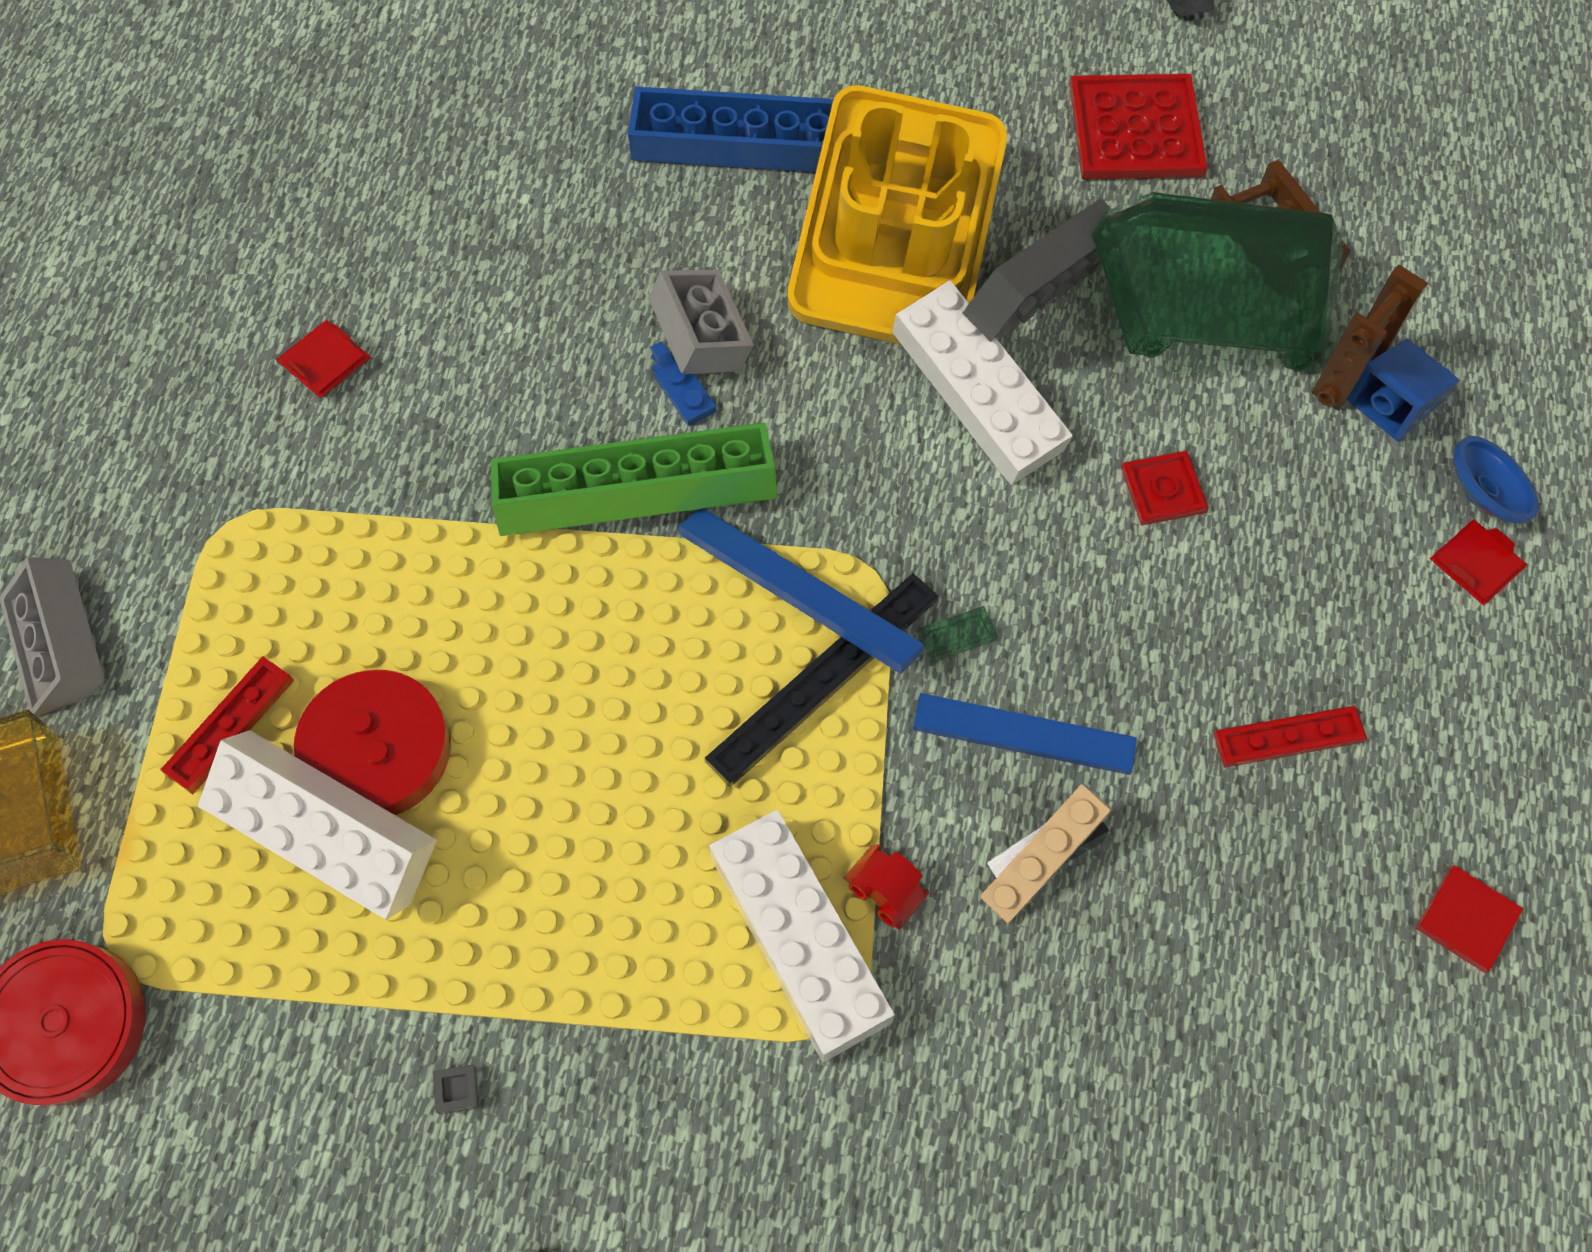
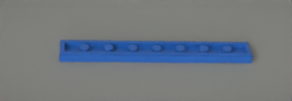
[678,508,924,674]

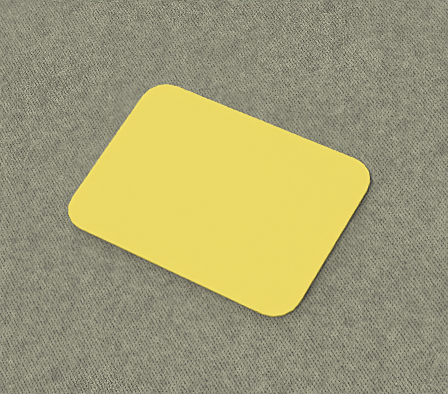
[103,508,890,1043]

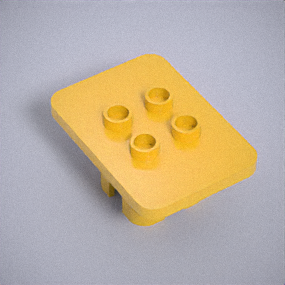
[787,85,1007,345]

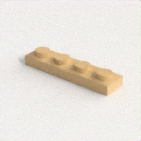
[980,783,1113,924]

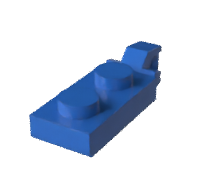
[650,341,717,427]

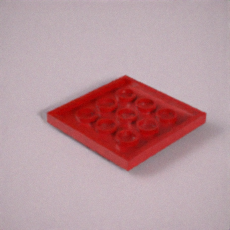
[1069,74,1207,179]

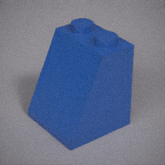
[1347,338,1460,442]

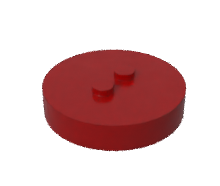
[293,670,451,815]
[0,939,146,1106]

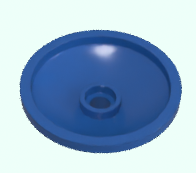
[1454,436,1539,524]

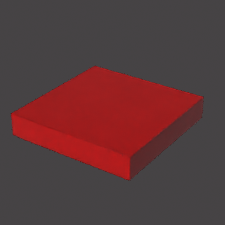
[1121,450,1209,526]
[1415,865,1524,973]

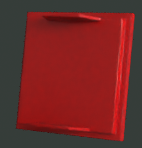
[276,319,371,399]
[1429,519,1528,606]

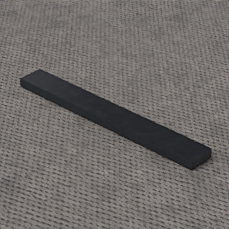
[705,573,938,788]

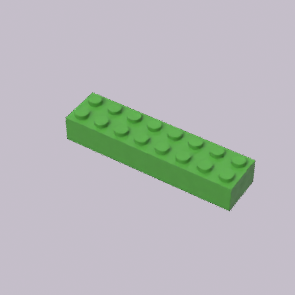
[491,422,777,536]

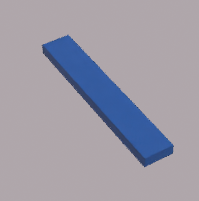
[913,693,1137,775]

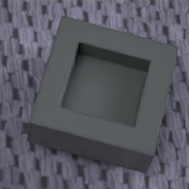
[433,1064,479,1114]

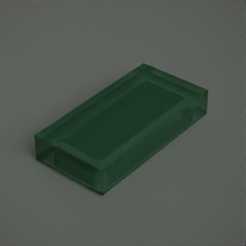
[918,606,998,663]

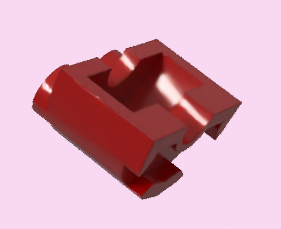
[843,844,929,931]

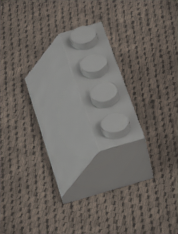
[0,557,105,718]

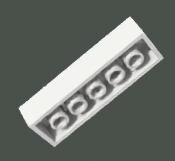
[892,280,1073,485]
[198,730,437,920]
[709,809,895,1063]

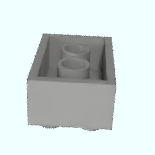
[648,270,754,375]

